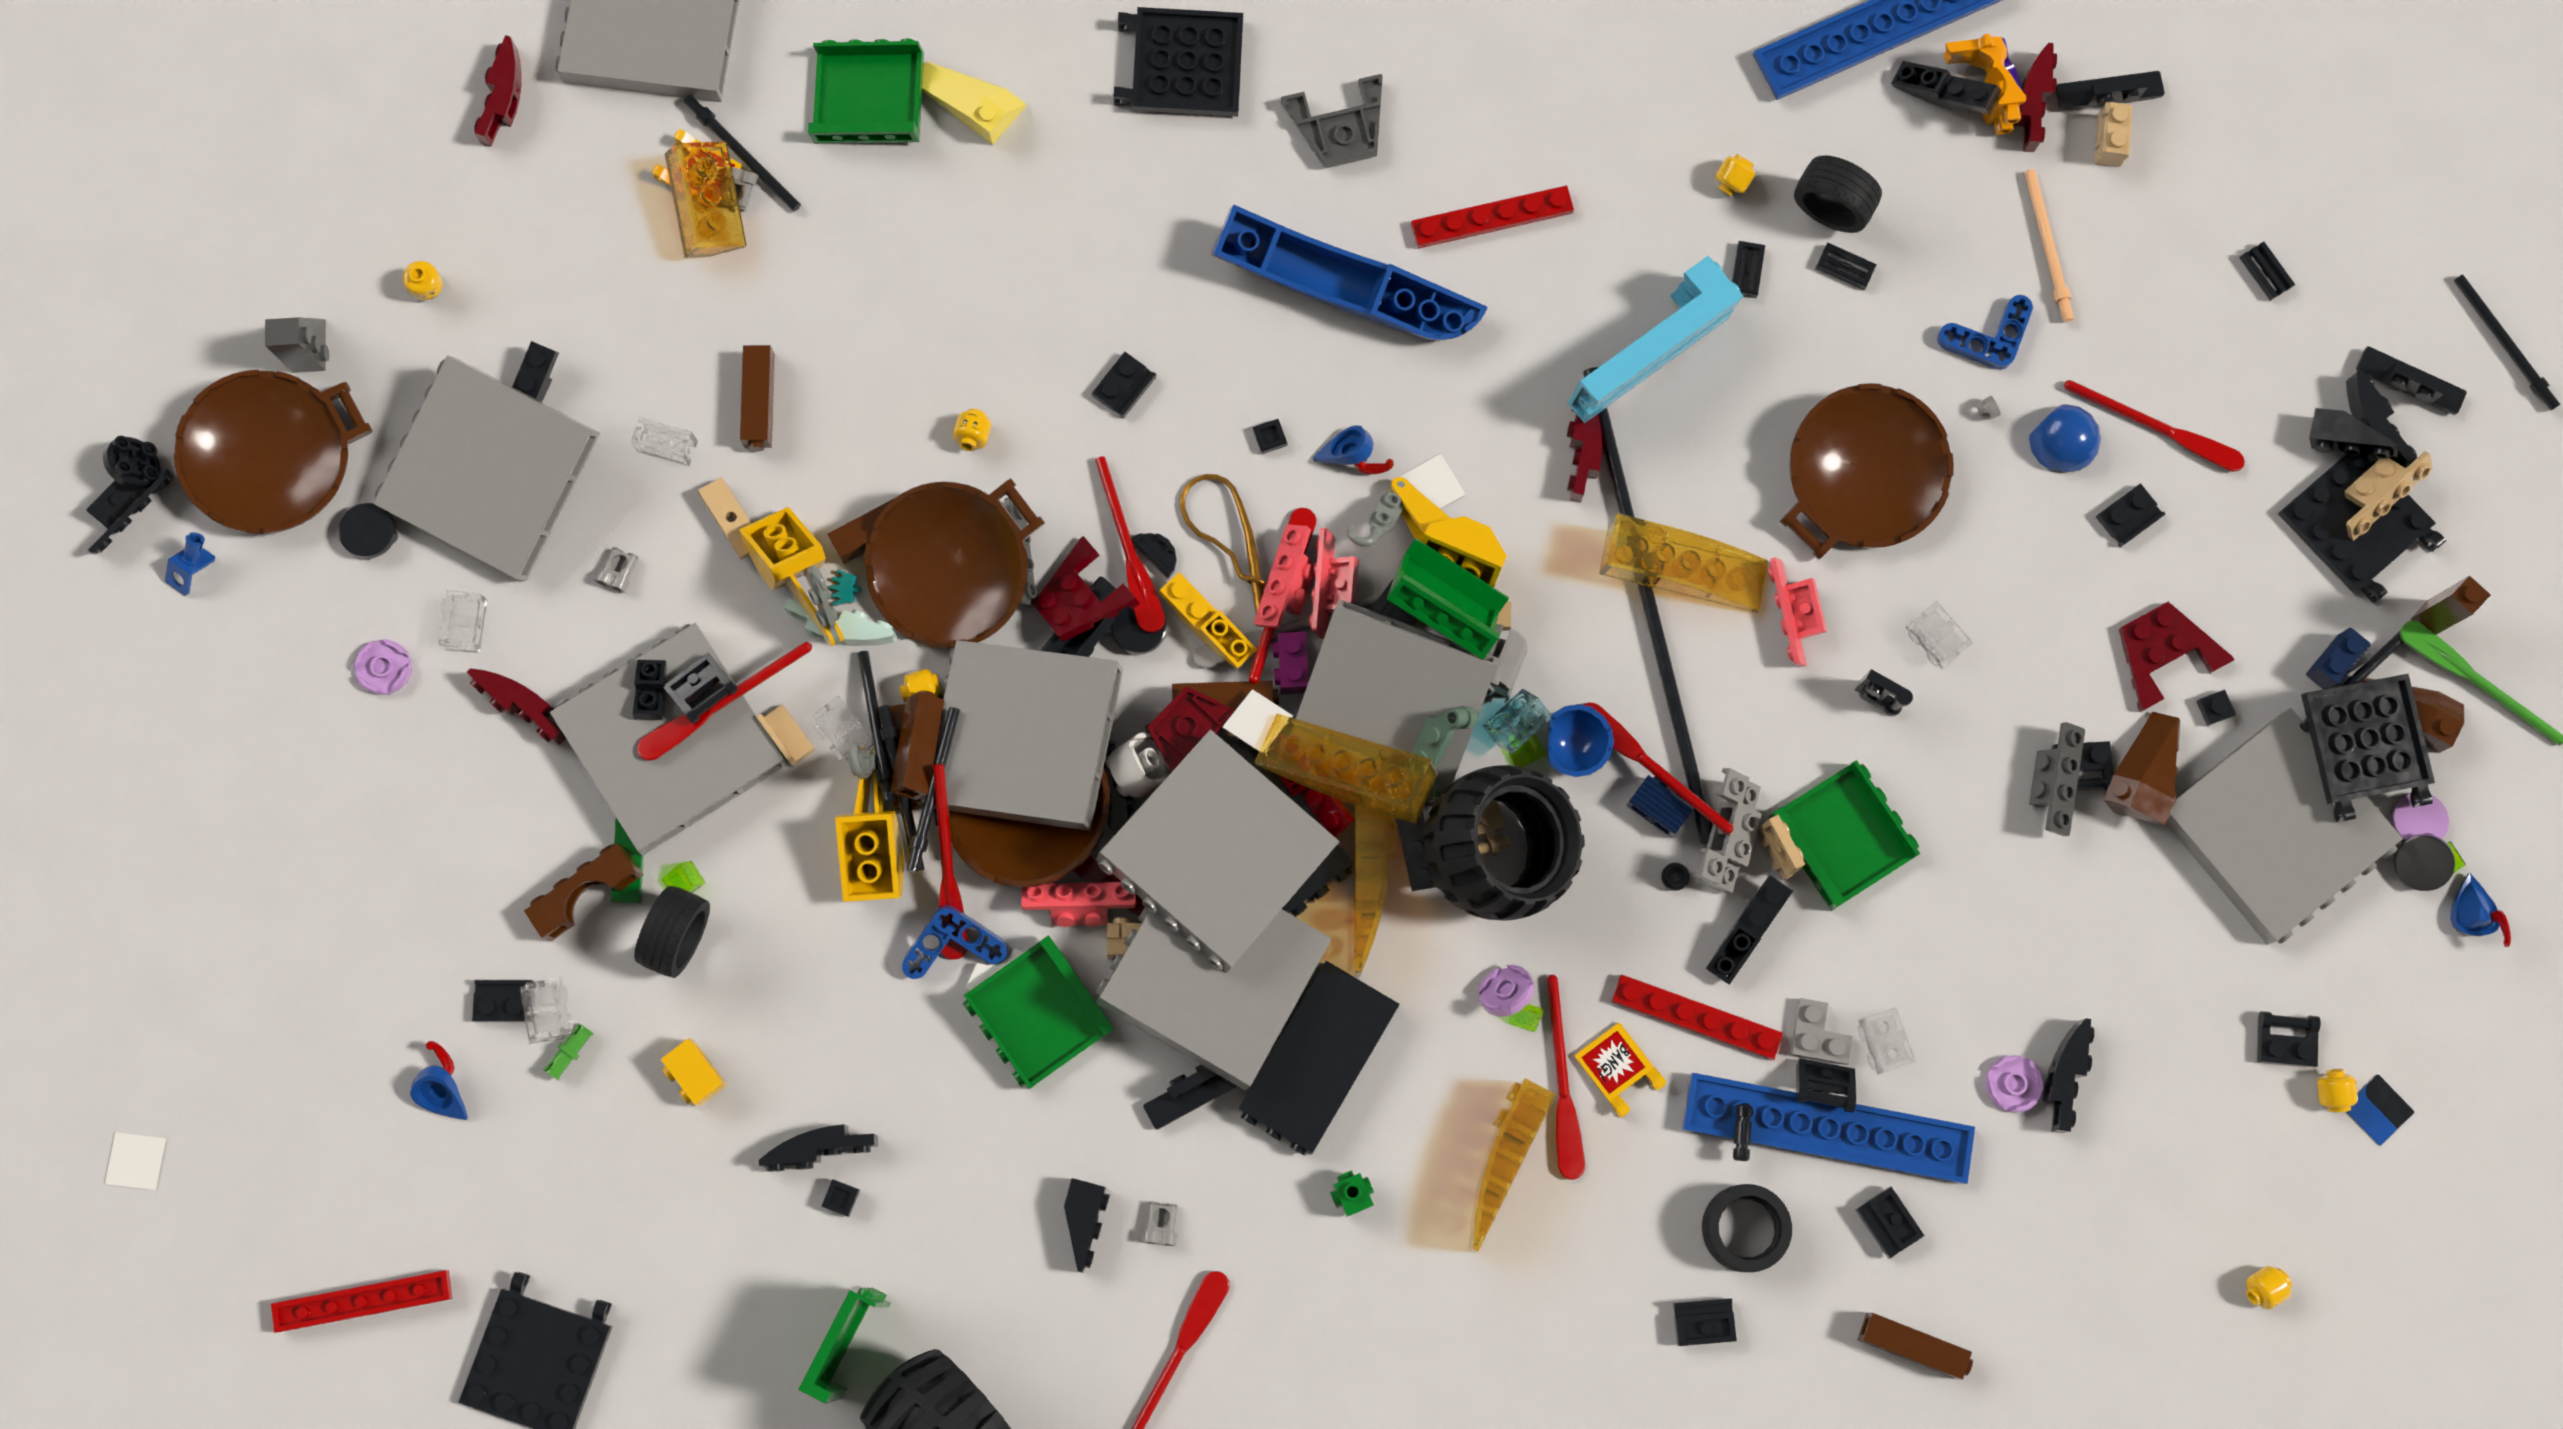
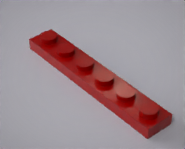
[1411,185,1574,249]
[1611,974,1783,1060]
[271,1270,453,1333]

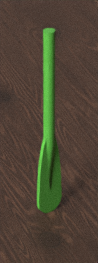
[2400,621,2563,746]

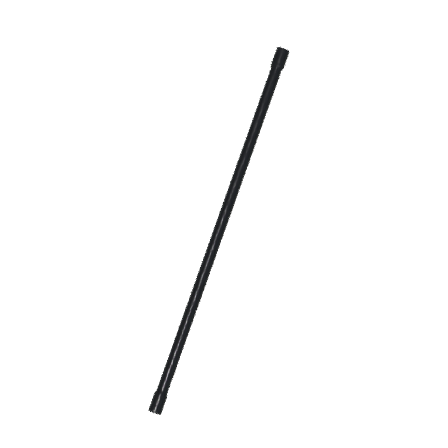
[1583,367,1713,844]

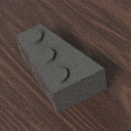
[265,317,329,373]

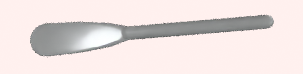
[1193,594,1380,668]

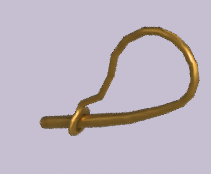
[1180,474,1267,614]

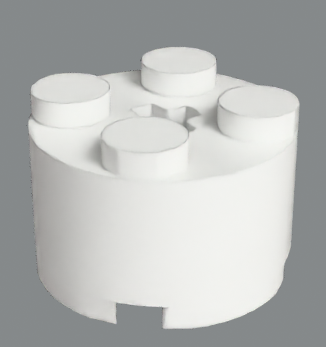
[1106,733,1170,798]

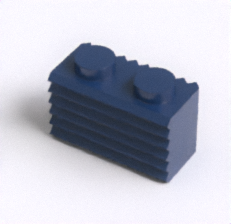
[2306,627,2371,689]
[1626,775,1694,838]

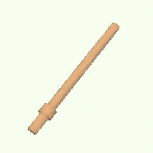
[2025,169,2074,322]

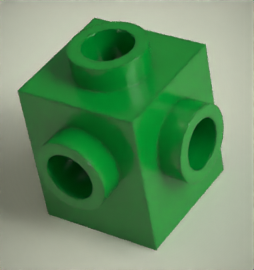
[1330,1170,1374,1217]

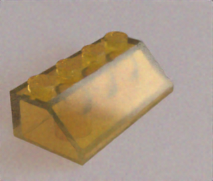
[665,141,747,258]

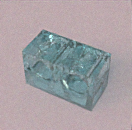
[1482,689,1551,754]

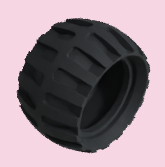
[1422,765,1585,921]
[860,1349,1011,1429]

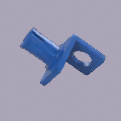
[165,532,215,596]

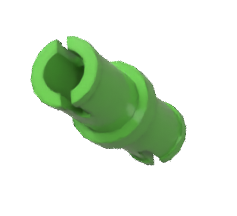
[543,1023,594,1080]

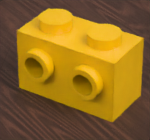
[661,1038,728,1107]

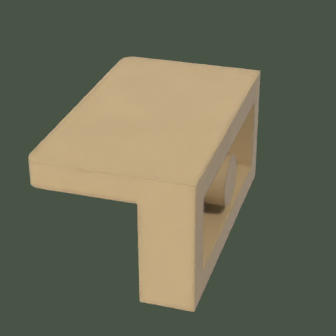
[756,704,815,766]

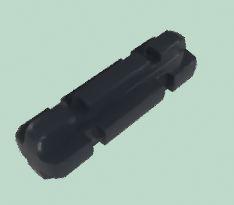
[1733,1104,1753,1162]

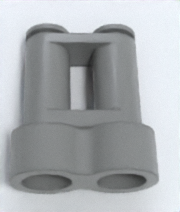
[720,166,759,211]
[594,547,638,593]
[1141,1201,1177,1246]

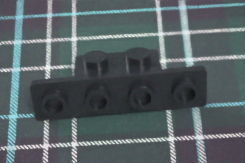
[2056,71,2165,111]
[2356,346,2467,415]
[86,469,172,554]
[1040,576,1116,657]
[1143,1064,1237,1130]

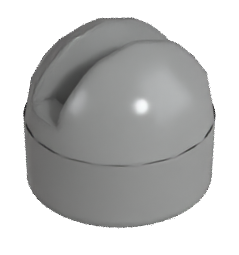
[1977,396,2001,420]

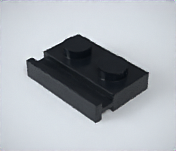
[1092,352,1156,419]
[2096,483,2165,548]
[472,980,534,1022]
[1855,1186,1925,1259]
[1673,1298,1737,1346]

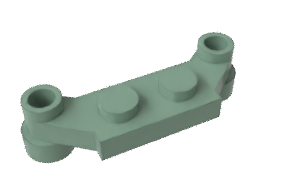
[1405,706,1477,802]

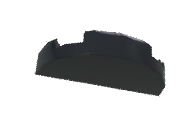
[1131,533,1177,580]

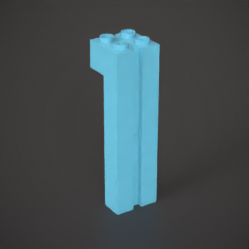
[1567,255,1743,423]

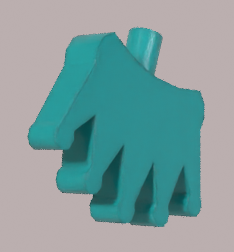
[829,569,861,606]

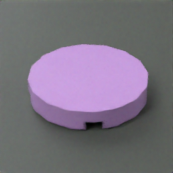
[354,639,412,695]
[2390,793,2449,842]
[1478,965,1535,1017]
[1985,1055,2044,1113]

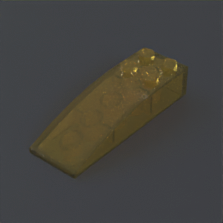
[1599,513,1768,613]
[1255,714,1438,824]
[1353,801,1395,978]
[1468,1078,1556,1253]

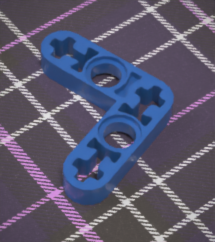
[1937,295,2033,370]
[902,905,1007,979]

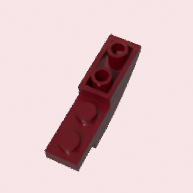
[474,35,522,147]
[2013,43,2057,152]
[1566,409,1602,503]
[466,668,566,745]
[1262,734,1355,837]

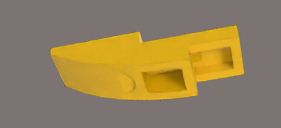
[1158,572,1257,669]

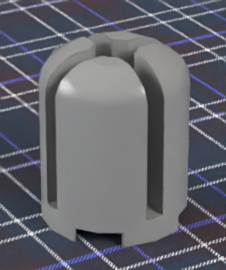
[1484,624,1527,703]

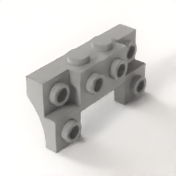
[1694,768,1762,893]

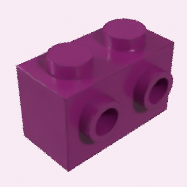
[1272,632,1309,694]

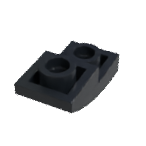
[633,659,667,720]

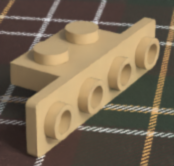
[2344,451,2432,540]

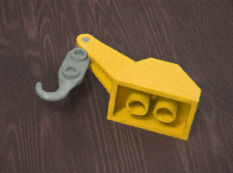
[1347,477,1507,588]
[739,507,844,647]
[835,741,905,902]

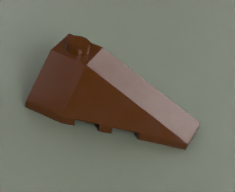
[2350,676,2464,753]
[2103,712,2180,826]

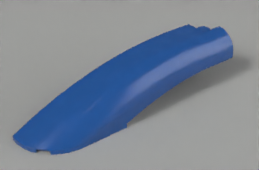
[1212,204,1488,340]

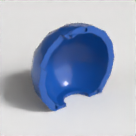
[2029,404,2101,473]
[1547,704,1614,777]

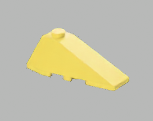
[922,61,1026,145]

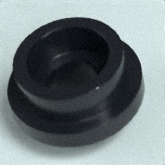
[1661,863,1690,891]

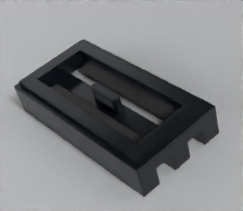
[1732,241,1765,298]
[1815,242,1877,290]
[2239,242,2295,301]

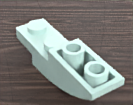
[783,598,897,646]

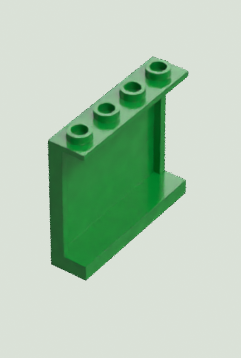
[808,38,924,144]
[1387,538,1509,660]
[1768,760,1920,911]
[962,935,1114,1089]
[798,1287,891,1404]

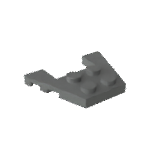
[1281,74,1383,168]

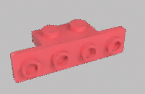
[1254,525,1315,629]
[1309,528,1359,639]
[1768,557,1827,667]
[1021,882,1136,927]

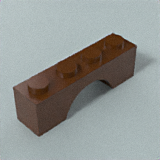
[524,844,644,942]

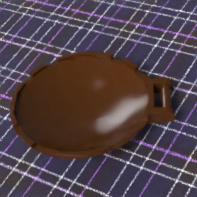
[174,370,373,534]
[1779,383,1954,560]
[864,478,1045,649]
[948,767,1111,888]

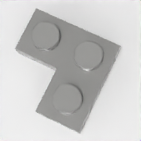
[1790,998,1853,1065]

